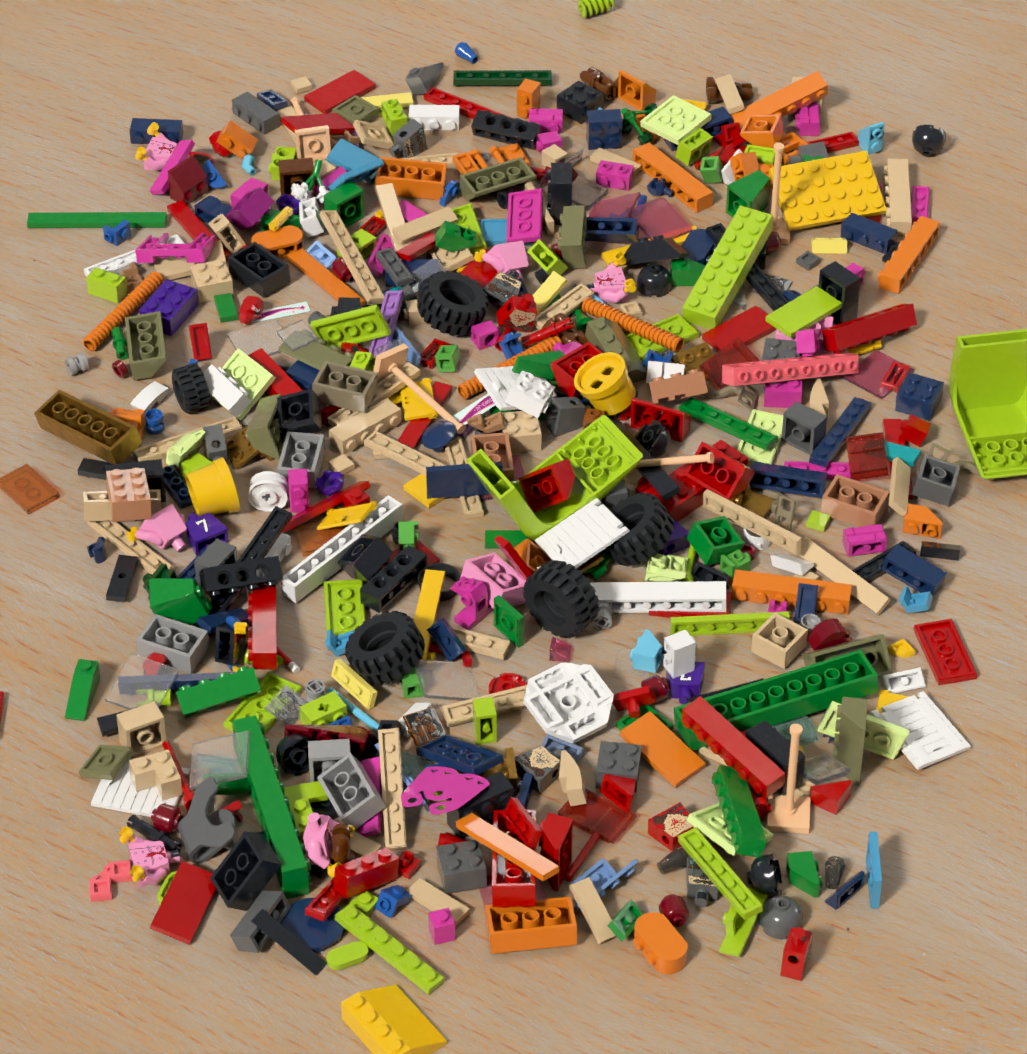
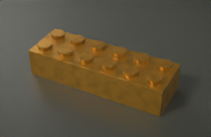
[34,390,142,464]

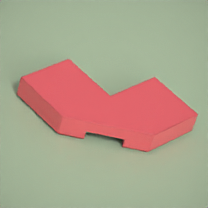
[89,860,133,902]

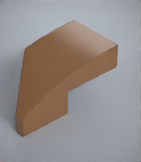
[330,130,361,149]
[122,262,143,291]
[466,411,505,433]

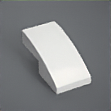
[130,381,170,412]

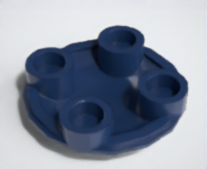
[421,420,458,452]

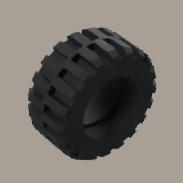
[417,271,489,336]
[605,493,674,566]
[523,560,599,638]
[345,611,425,686]

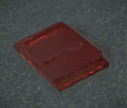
[699,337,760,389]
[846,432,889,480]
[558,788,637,844]

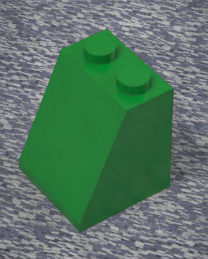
[726,170,770,217]
[149,578,212,625]

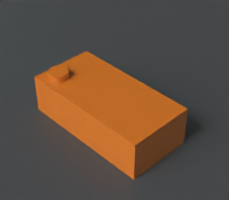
[375,157,447,200]
[485,896,577,954]

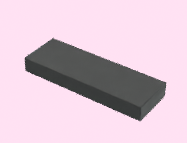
[376,247,414,287]

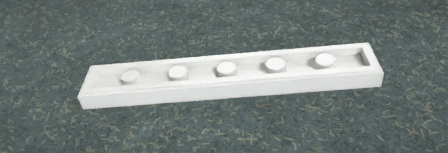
[83,234,185,277]

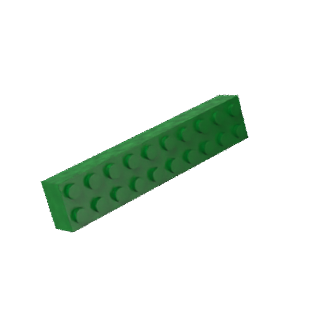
[674,649,878,751]
[232,715,312,899]

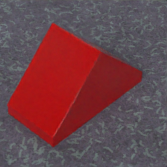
[600,774,636,813]
[809,780,852,815]

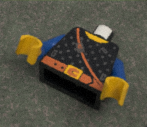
[215,616,248,672]

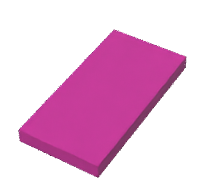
[506,188,543,243]

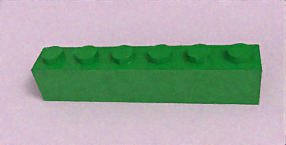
[712,765,767,858]

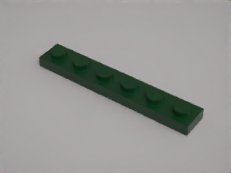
[453,70,552,86]

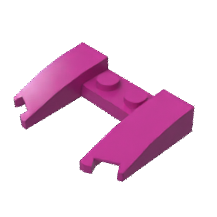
[135,233,216,263]

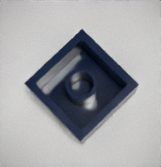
[586,109,622,150]
[895,372,944,421]

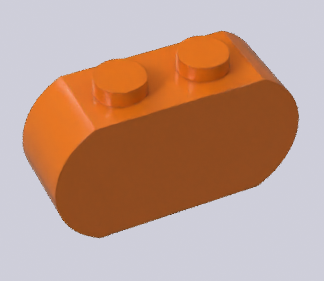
[251,225,303,260]
[633,912,688,974]

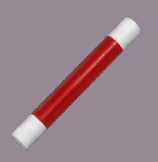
[277,646,300,674]

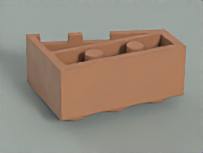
[649,369,708,404]

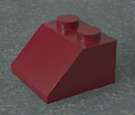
[168,155,209,205]

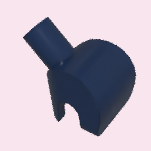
[647,177,674,197]
[87,537,107,564]

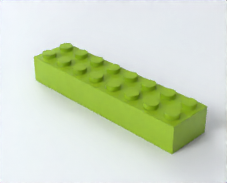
[682,205,773,330]

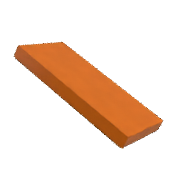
[619,711,706,788]

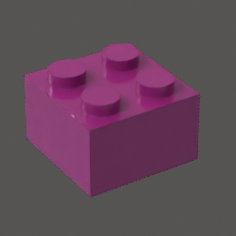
[226,187,275,230]

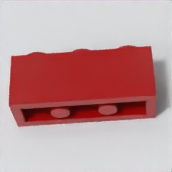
[333,847,400,899]

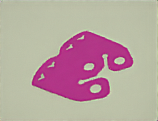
[401,766,490,815]

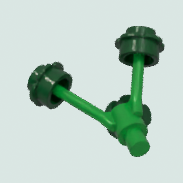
[621,103,658,145]

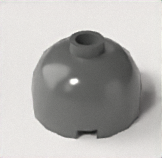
[759,896,803,940]

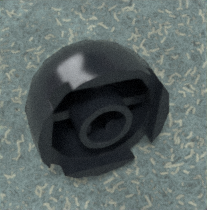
[912,124,946,156]
[637,264,672,297]
[635,420,671,458]
[276,733,312,776]
[747,853,782,896]

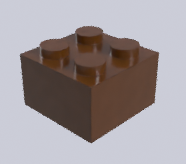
[278,158,316,198]

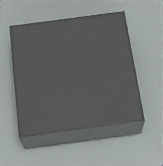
[796,251,821,271]

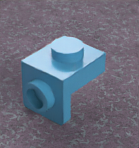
[899,586,933,613]
[325,630,355,657]

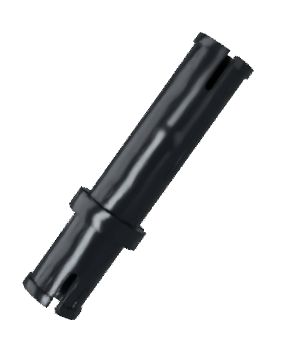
[127,814,182,852]

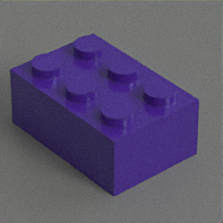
[139,279,198,336]

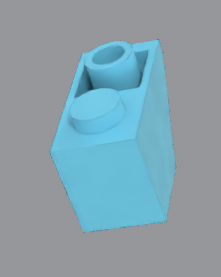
[858,122,885,155]
[630,629,662,673]

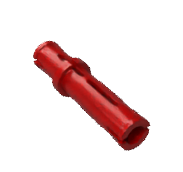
[521,317,574,348]

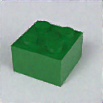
[324,181,365,227]
[687,516,745,565]

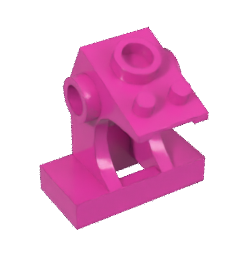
[450,576,494,630]

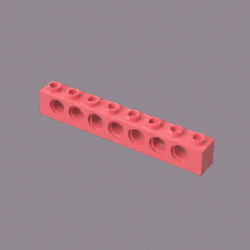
[722,352,859,386]

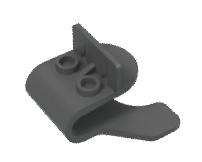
[178,776,236,863]

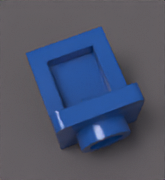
[103,220,131,246]
[499,332,524,359]
[642,349,673,368]
[375,885,412,918]

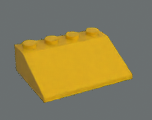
[341,984,447,1054]

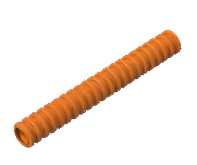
[83,271,164,351]
[582,297,684,353]
[458,335,562,399]

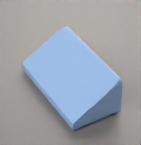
[306,240,337,270]

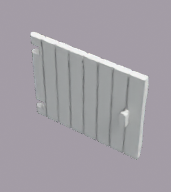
[474,366,557,411]
[535,498,630,569]
[871,691,971,770]
[91,758,190,817]

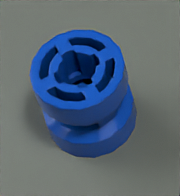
[145,409,164,435]

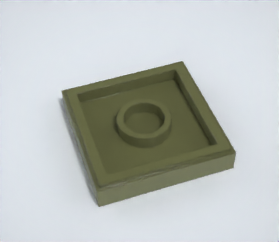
[332,95,379,125]
[79,745,134,780]

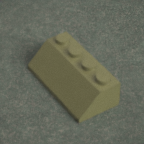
[460,157,536,201]
[125,311,166,380]
[585,317,647,383]
[278,330,355,370]
[245,393,286,460]
[802,634,893,677]
[832,697,868,786]

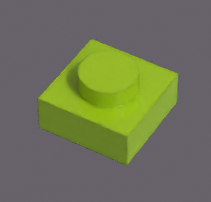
[350,891,378,917]

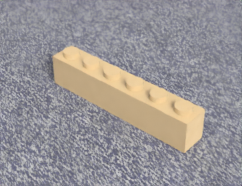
[883,158,912,236]

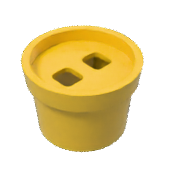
[574,352,636,416]
[185,457,240,516]

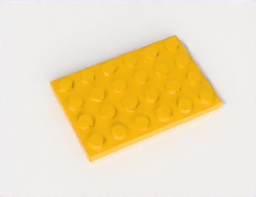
[769,151,886,231]

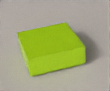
[806,510,831,532]

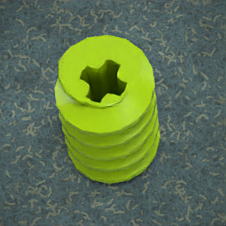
[578,0,614,18]

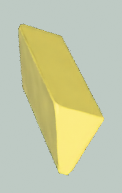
[811,238,847,254]

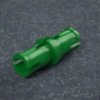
[111,327,128,360]

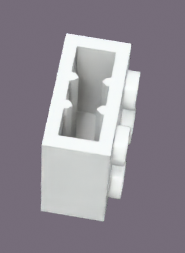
[505,370,555,418]

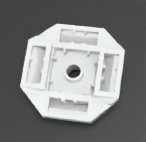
[523,663,614,744]

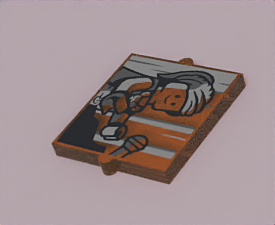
[403,707,447,747]

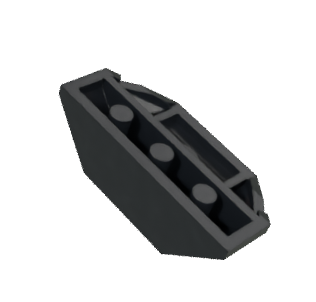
[619,235,689,266]

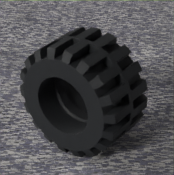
[172,363,210,413]

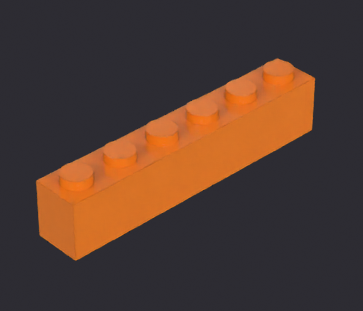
[731,71,828,132]
[633,142,713,213]
[877,216,940,294]
[731,569,852,615]

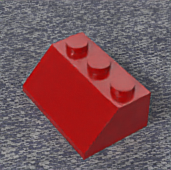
[550,342,603,397]
[630,398,691,442]
[684,442,756,501]
[518,459,575,513]
[539,813,573,892]

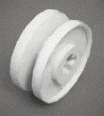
[248,471,289,512]

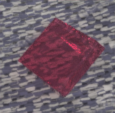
[549,637,572,662]

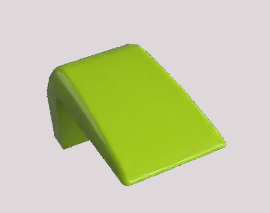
[949,329,1027,480]
[466,415,643,541]

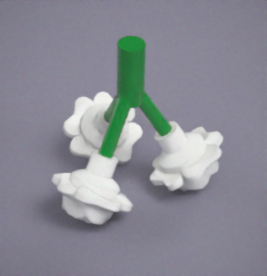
[291,159,330,204]

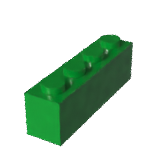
[176,666,261,718]

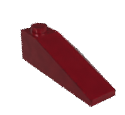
[284,724,371,761]

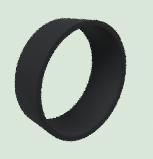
[418,563,461,601]

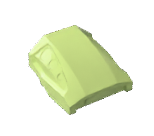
[166,430,206,468]
[644,554,688,582]

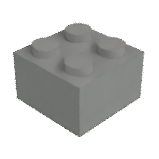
[308,739,350,782]

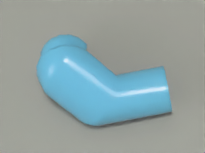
[242,154,256,176]

